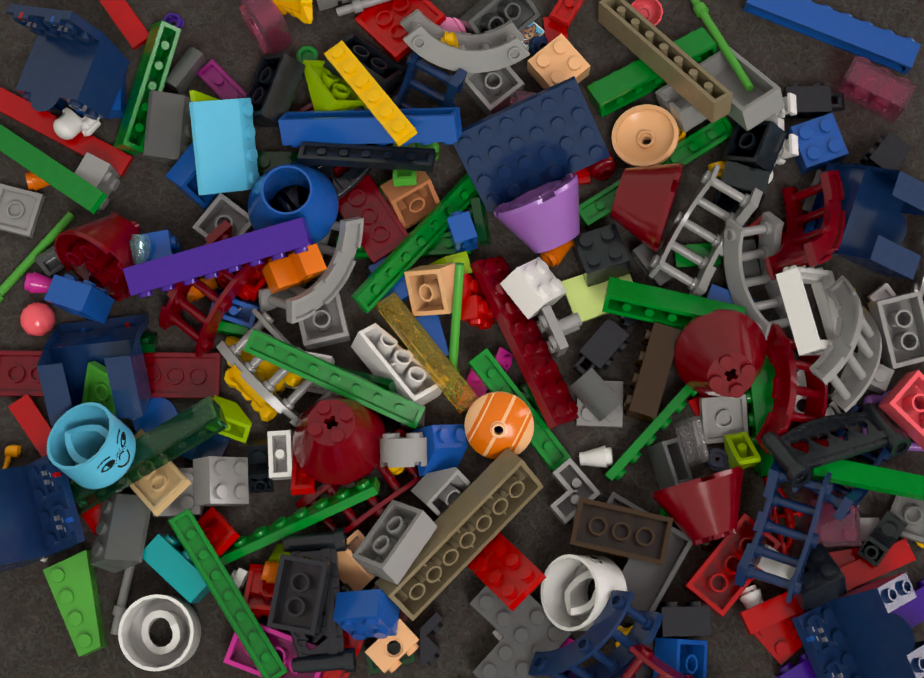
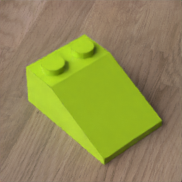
[302,60,367,111]

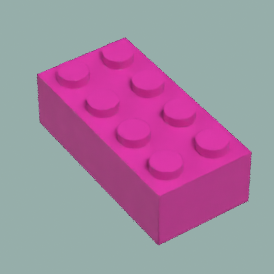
[223,622,323,678]

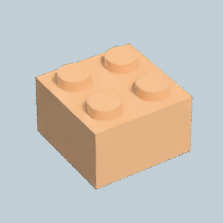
[527,33,590,90]
[404,262,456,316]

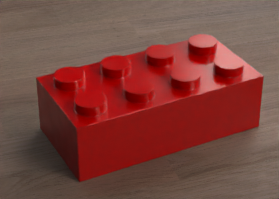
[683,513,782,617]

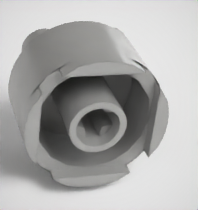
[379,432,427,468]

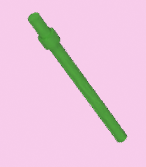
[689,0,754,92]
[0,211,75,303]
[445,262,464,396]

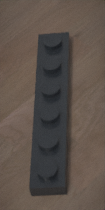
[297,142,436,172]

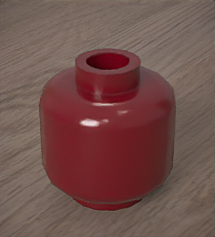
[586,148,616,180]

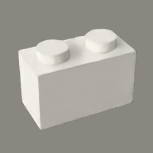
[267,430,294,480]

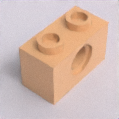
[365,619,420,673]

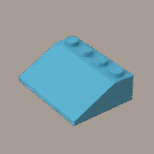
[189,98,260,195]

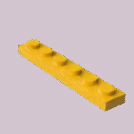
[324,41,417,147]

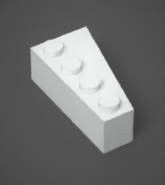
[351,323,448,405]

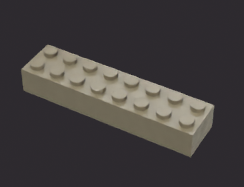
[375,448,544,621]

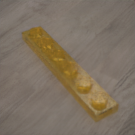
[375,292,479,414]

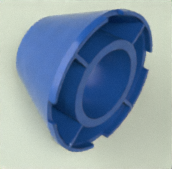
[248,163,339,244]

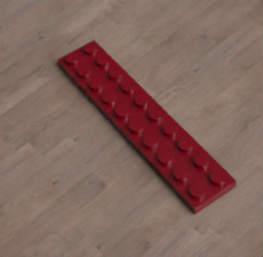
[0,350,222,399]

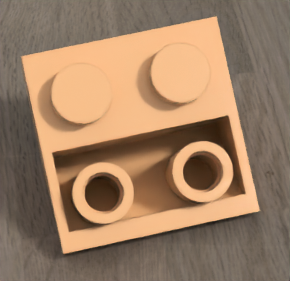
[337,529,377,591]

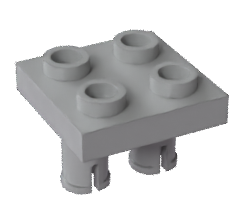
[536,305,582,358]

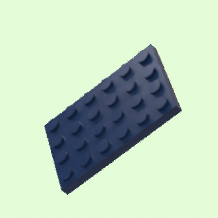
[453,76,610,212]

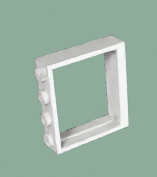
[776,265,839,356]

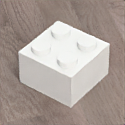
[500,257,567,319]

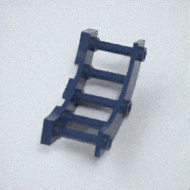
[392,53,467,109]
[792,404,907,522]
[734,460,834,603]
[528,590,664,678]

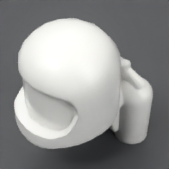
[53,107,101,140]

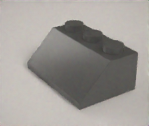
[459,0,541,35]
[143,90,193,168]
[91,494,151,573]

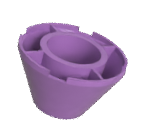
[493,173,580,253]

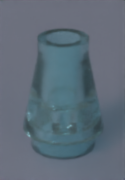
[129,234,152,266]

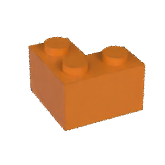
[262,243,327,294]

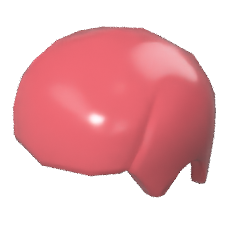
[631,0,663,26]
[20,302,56,336]

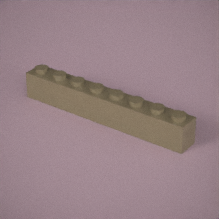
[598,0,733,123]

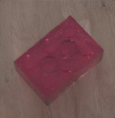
[239,0,293,55]
[834,56,917,123]

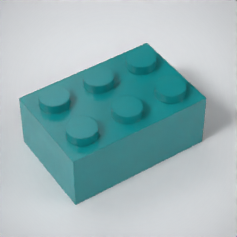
[142,534,209,603]

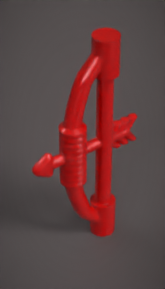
[763,477,804,555]

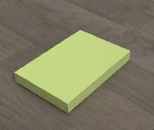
[561,274,633,323]

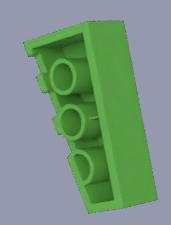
[43,550,107,657]

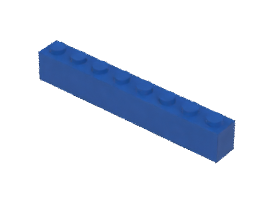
[742,0,921,75]
[278,107,462,148]

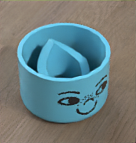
[47,402,136,489]

